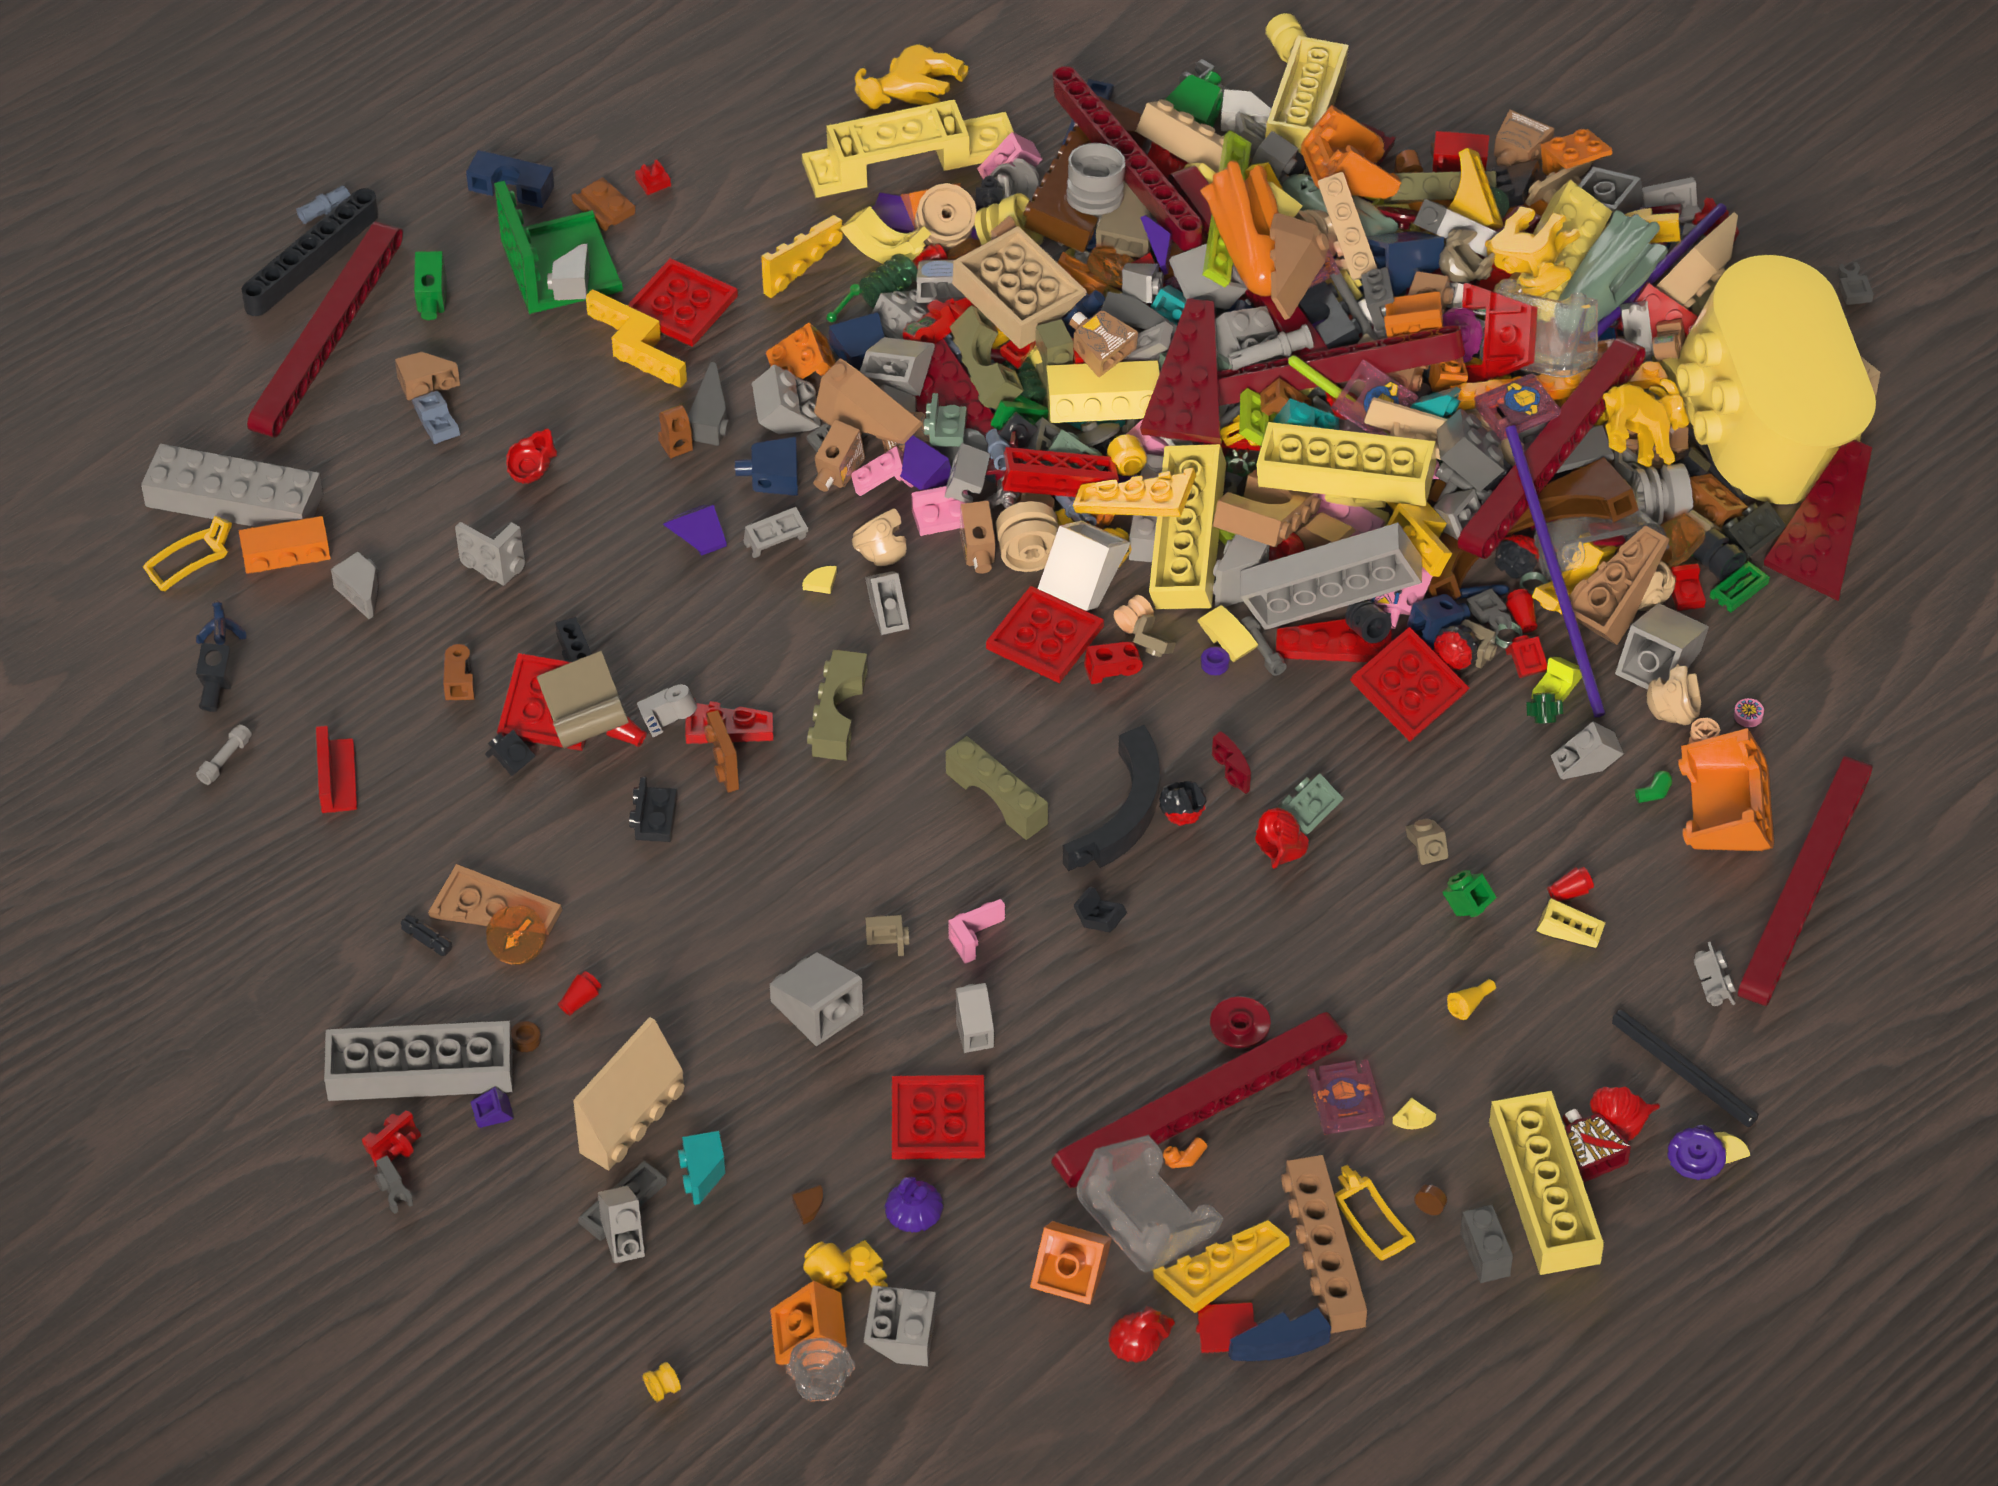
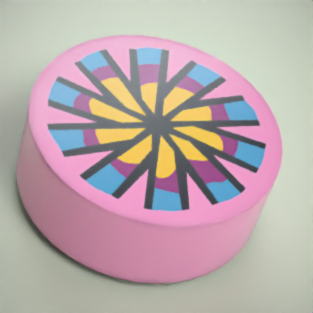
[1734,699,1764,727]

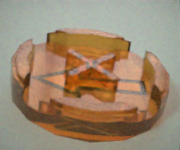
[1087,246,1134,288]
[486,905,547,965]

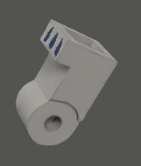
[637,684,697,737]

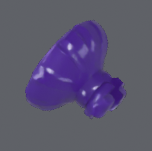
[1667,1124,1727,1181]
[884,1177,943,1233]

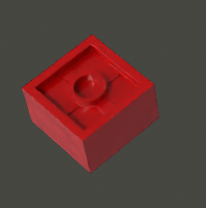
[1432,131,1489,172]

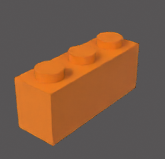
[239,516,330,574]

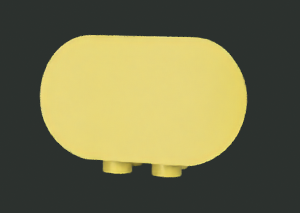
[1676,255,1876,504]

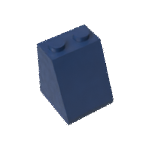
[1359,231,1445,297]

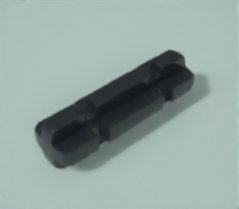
[400,914,452,956]

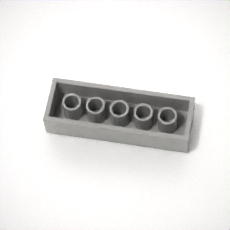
[141,444,323,527]
[1240,523,1422,630]
[324,1021,513,1101]

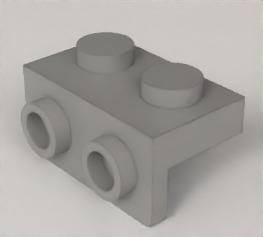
[1642,177,1701,223]

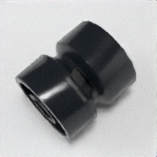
[1692,528,1747,581]

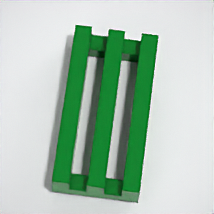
[1710,561,1770,613]

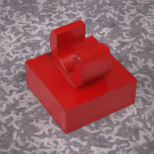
[635,159,671,195]

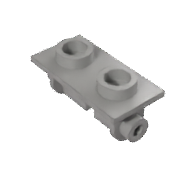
[1694,942,1736,1006]

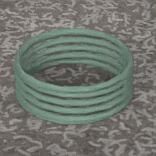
[1520,572,1548,595]
[1495,622,1523,648]

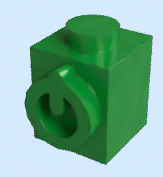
[1442,870,1497,917]

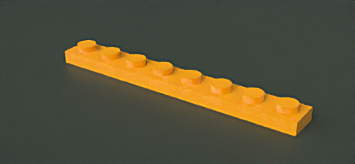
[1449,361,1668,410]

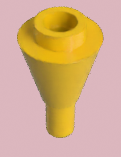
[1447,979,1496,1020]

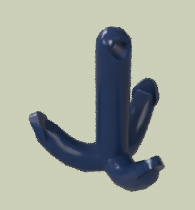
[196,601,247,645]

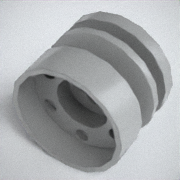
[1067,143,1125,215]
[1631,463,1693,527]

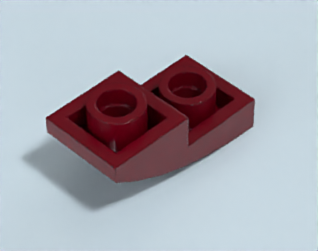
[1212,731,1251,794]

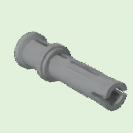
[1227,324,1314,371]

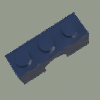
[466,150,554,208]

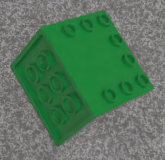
[494,181,623,314]

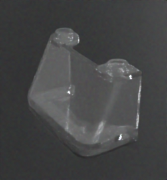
[1479,279,1598,377]
[1534,507,1669,581]
[1077,1135,1224,1272]

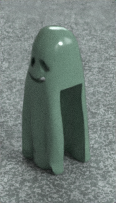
[1282,174,1398,259]
[1555,210,1668,334]

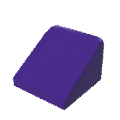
[471,1087,514,1128]

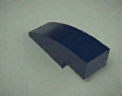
[1228,1308,1331,1361]

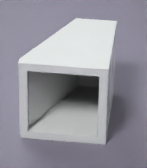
[1038,520,1131,611]

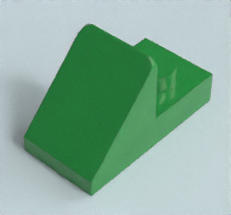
[991,395,1049,430]

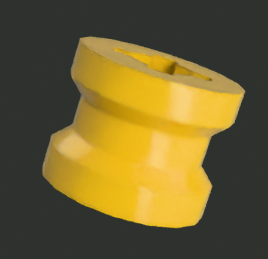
[643,1362,681,1402]

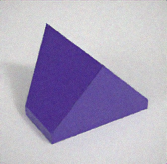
[900,435,951,490]
[663,505,727,556]

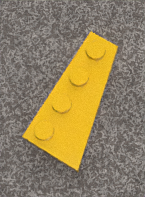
[1153,1220,1290,1313]

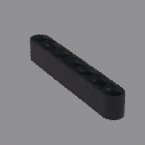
[241,188,379,316]

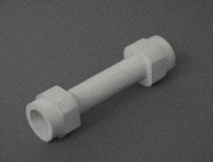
[196,725,252,785]

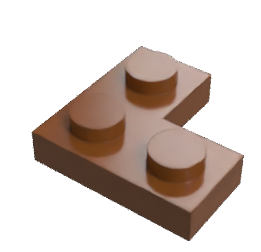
[704,710,739,793]

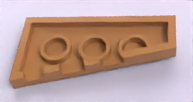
[428,864,562,935]

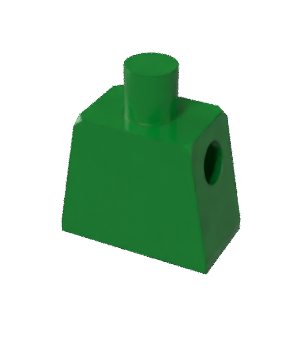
[1165,71,1223,127]
[414,251,447,320]

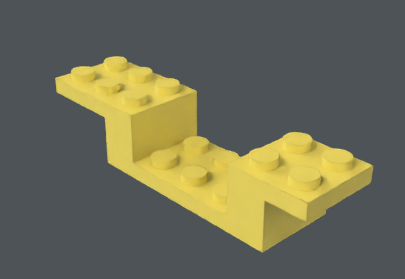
[802,99,1014,198]

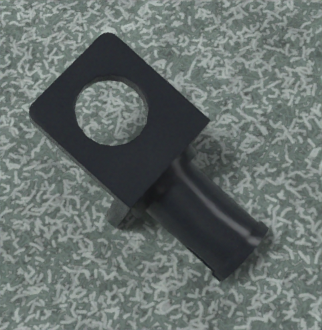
[196,643,231,712]

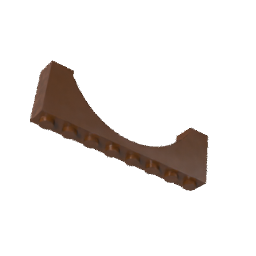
[1023,95,1148,253]
[1425,457,1639,600]

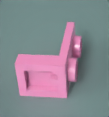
[851,446,913,496]
[948,899,1005,964]

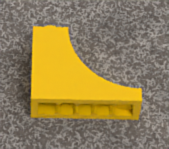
[1429,148,1504,246]

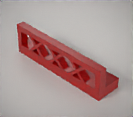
[1002,447,1119,497]

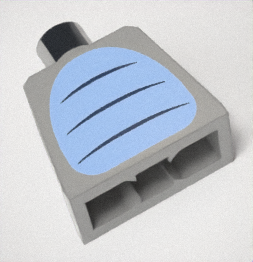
[916,259,965,303]

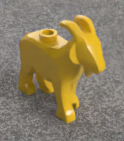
[855,44,969,109]
[1485,207,1580,299]
[1603,379,1689,467]

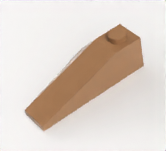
[1270,213,1329,320]
[814,358,922,444]
[1569,525,1670,645]

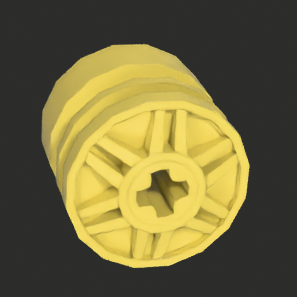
[975,193,1044,245]

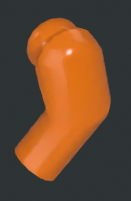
[1163,1138,1207,1168]

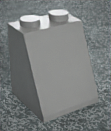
[1615,603,1709,689]
[770,952,863,1046]

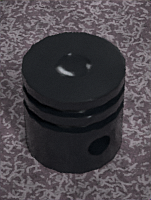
[1345,599,1392,643]

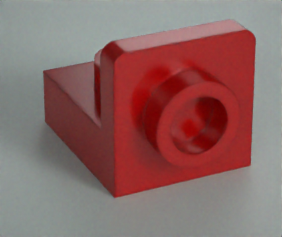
[1671,564,1706,611]
[1506,635,1548,678]

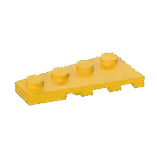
[761,215,843,299]
[1073,468,1196,517]

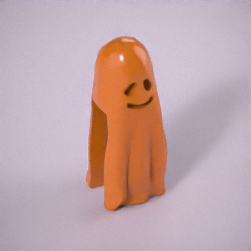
[1200,160,1278,296]

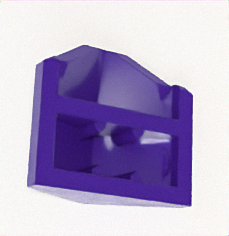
[1140,215,1172,276]

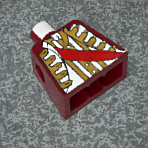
[1562,1109,1631,1183]

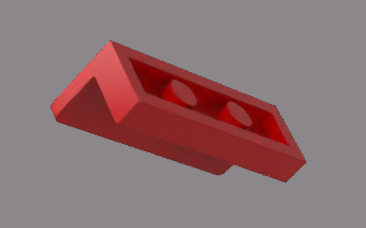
[316,726,357,813]

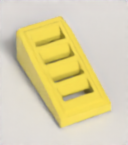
[1536,898,1605,948]

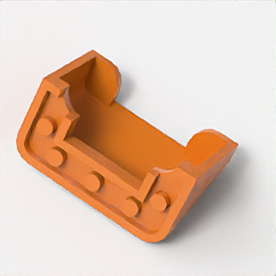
[1301,105,1401,199]
[1678,728,1774,851]

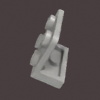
[455,522,525,586]

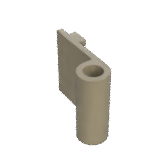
[536,651,629,749]

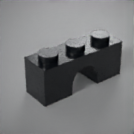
[1298,276,1362,349]

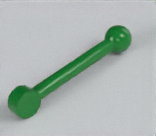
[826,284,861,323]

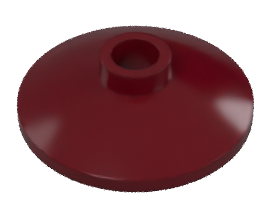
[1377,206,1419,229]
[1210,996,1271,1048]

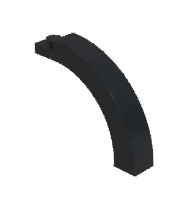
[1063,725,1160,871]

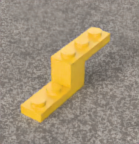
[586,289,687,388]
[1386,502,1452,577]

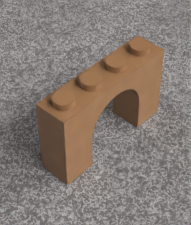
[1213,469,1321,547]

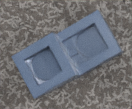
[412,390,460,444]

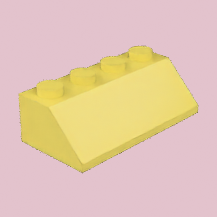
[1046,360,1159,423]

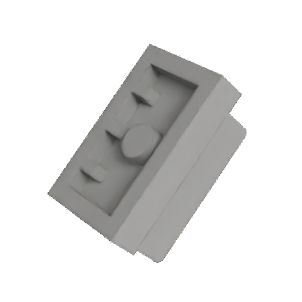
[872,289,930,339]

